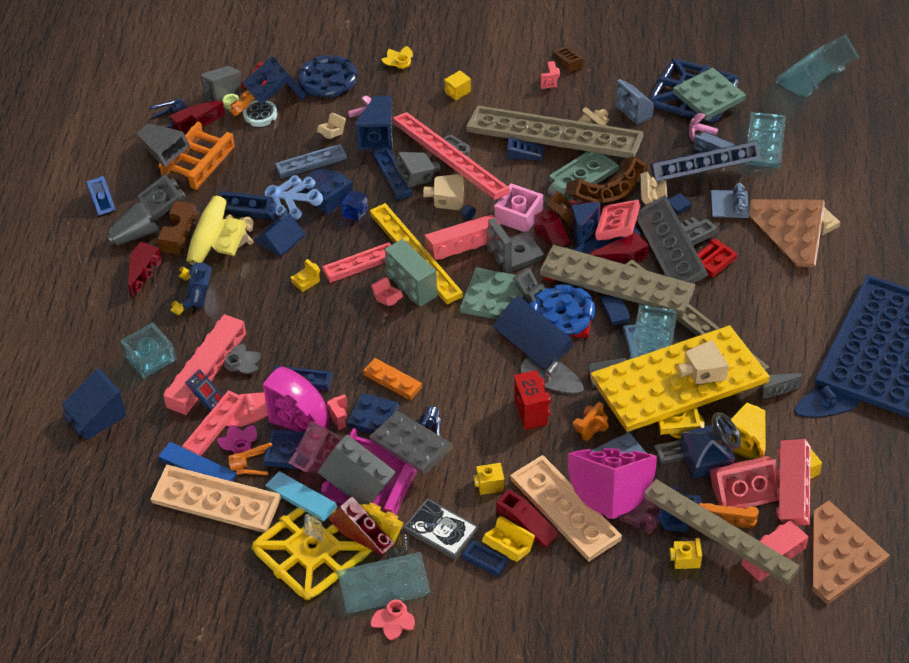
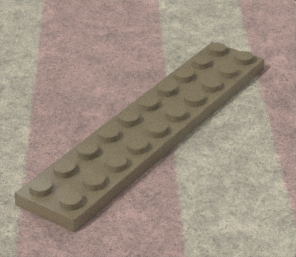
[466,105,643,158]

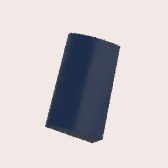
[493,295,573,371]

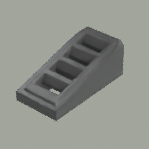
[760,373,802,399]

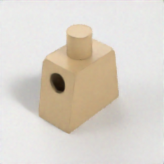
[424,174,464,211]
[677,340,729,384]

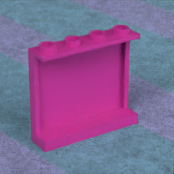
[321,428,417,515]

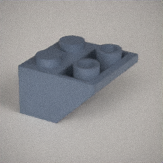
[615,79,654,124]

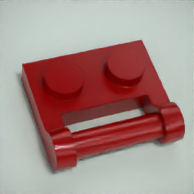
[697,239,738,278]

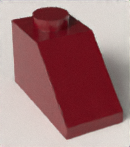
[534,208,570,248]

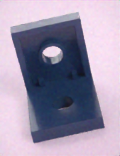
[242,56,307,105]

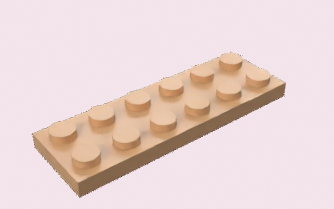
[510,455,622,562]
[150,465,281,533]

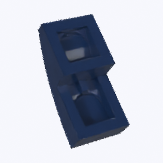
[599,295,630,326]

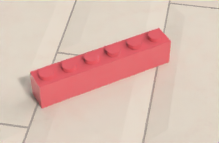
[163,314,246,415]

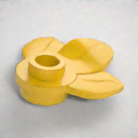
[382,46,413,69]

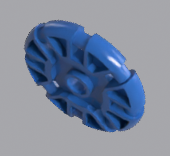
[529,284,595,335]

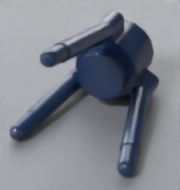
[150,98,187,128]
[417,406,441,435]

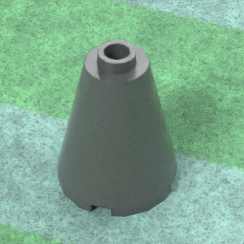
[106,200,159,246]

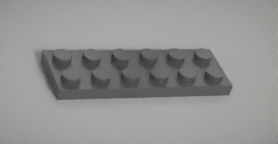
[637,195,709,284]

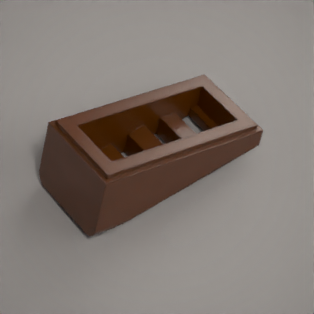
[553,46,584,73]

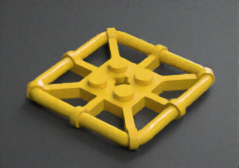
[252,507,372,600]

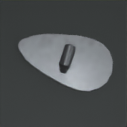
[521,357,584,395]

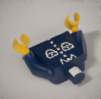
[170,263,212,315]

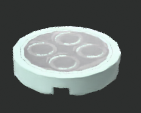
[243,100,277,127]

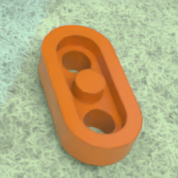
[230,90,255,116]

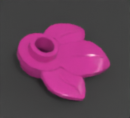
[217,425,257,454]

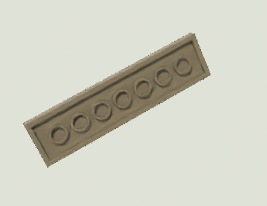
[540,245,695,316]

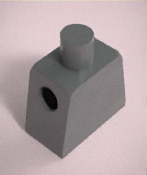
[395,152,440,187]

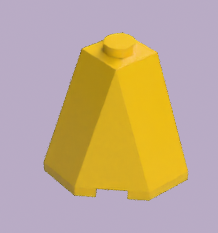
[728,403,766,460]

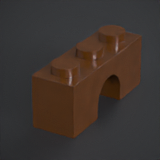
[157,201,199,255]

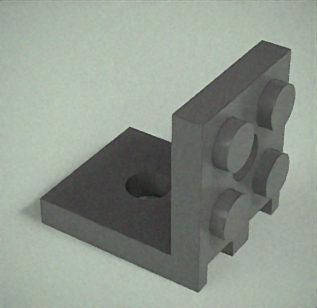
[486,218,544,273]

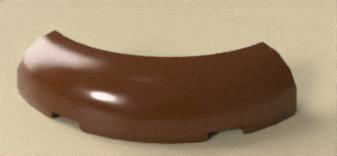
[566,156,647,203]

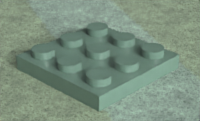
[673,67,746,120]
[460,267,524,320]

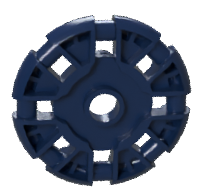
[297,55,358,98]

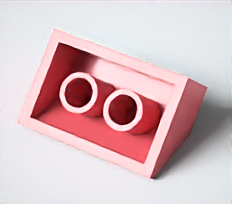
[709,456,780,509]

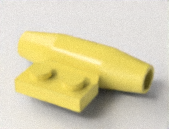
[186,196,247,265]

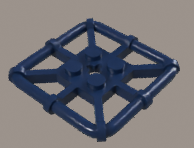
[649,58,739,124]

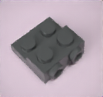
[138,174,187,221]

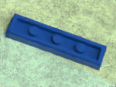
[158,442,237,482]

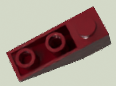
[590,232,648,264]
[128,242,162,298]
[496,489,559,548]
[328,497,394,556]

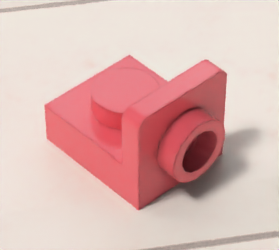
[327,395,348,430]

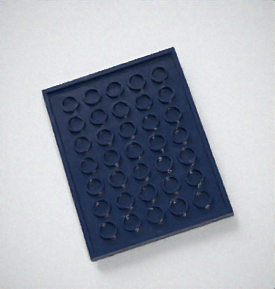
[815,274,909,418]

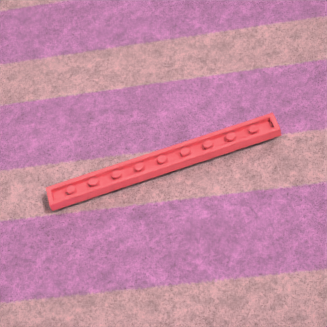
[393,112,510,200]

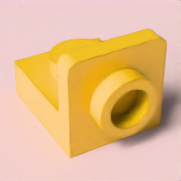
[291,259,320,292]

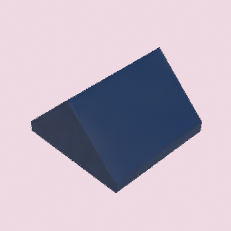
[571,202,600,247]
[254,213,305,257]

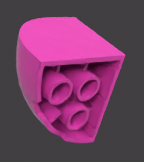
[263,367,330,442]
[568,449,657,519]

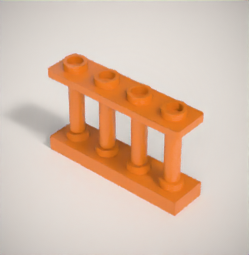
[159,122,235,190]

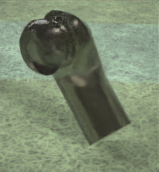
[387,534,409,561]

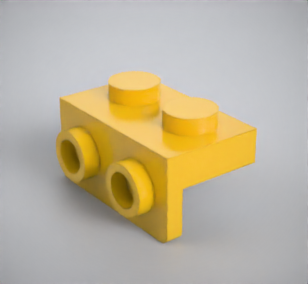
[361,502,403,546]
[482,516,535,562]

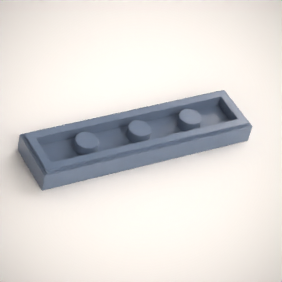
[275,144,347,179]

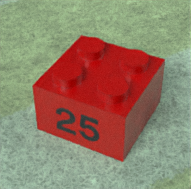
[514,370,551,430]

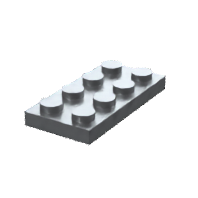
[369,411,453,475]

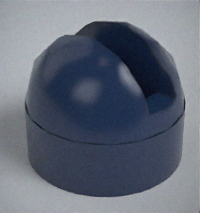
[460,205,476,220]

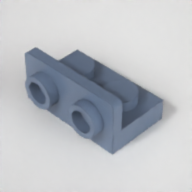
[693,132,734,152]

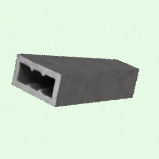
[136,123,190,167]

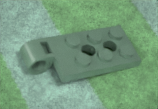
[548,151,619,202]

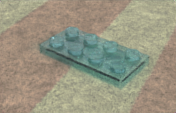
[745,112,786,168]
[630,305,677,359]
[337,552,431,614]

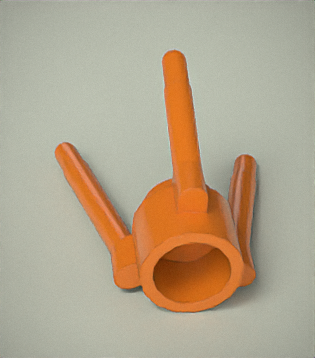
[229,443,272,475]

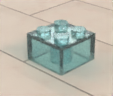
[120,323,176,379]

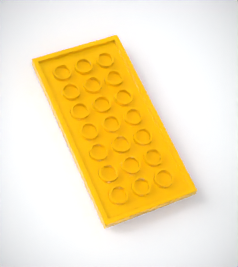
[590,325,770,432]

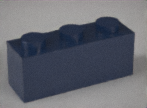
[219,191,277,221]

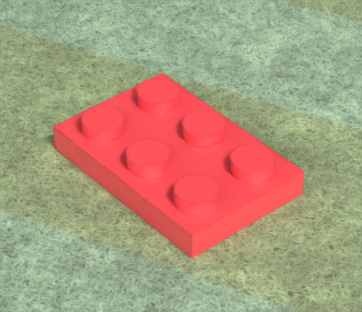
[595,200,640,241]

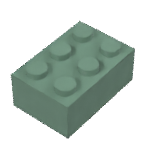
[384,239,438,307]

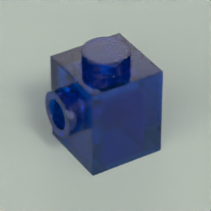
[342,190,368,221]

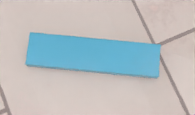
[265,472,337,522]

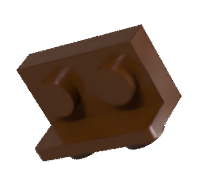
[546,191,572,227]

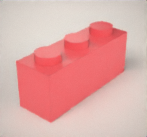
[742,520,808,582]

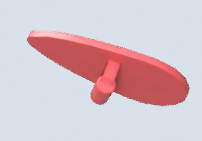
[226,393,268,427]

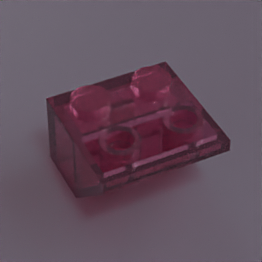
[289,421,343,472]

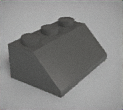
[317,434,396,506]

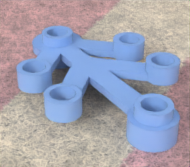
[265,175,323,220]

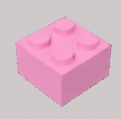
[494,184,543,232]

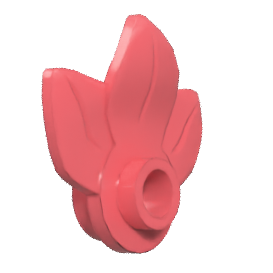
[371,600,415,640]

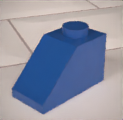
[85,176,116,216]

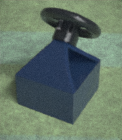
[679,412,741,479]

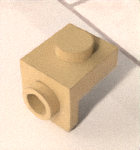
[317,113,346,139]

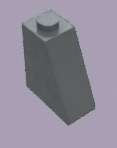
[200,66,243,102]

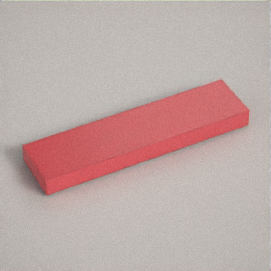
[322,242,391,283]
[182,390,245,456]

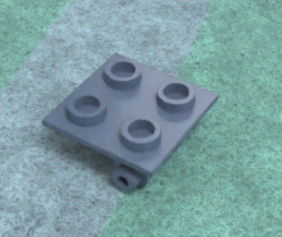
[711,183,749,218]

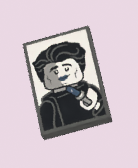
[403,498,479,560]

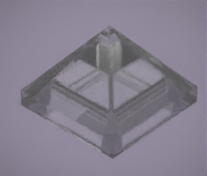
[304,514,322,541]

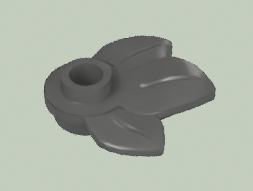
[224,344,261,374]

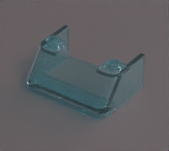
[775,34,860,98]

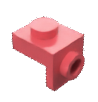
[540,61,560,89]
[371,277,403,306]

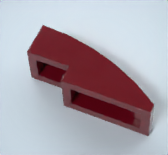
[169,101,225,133]

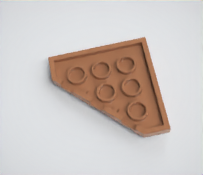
[749,199,825,267]
[812,500,890,605]

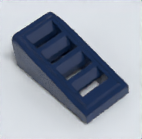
[508,138,544,160]

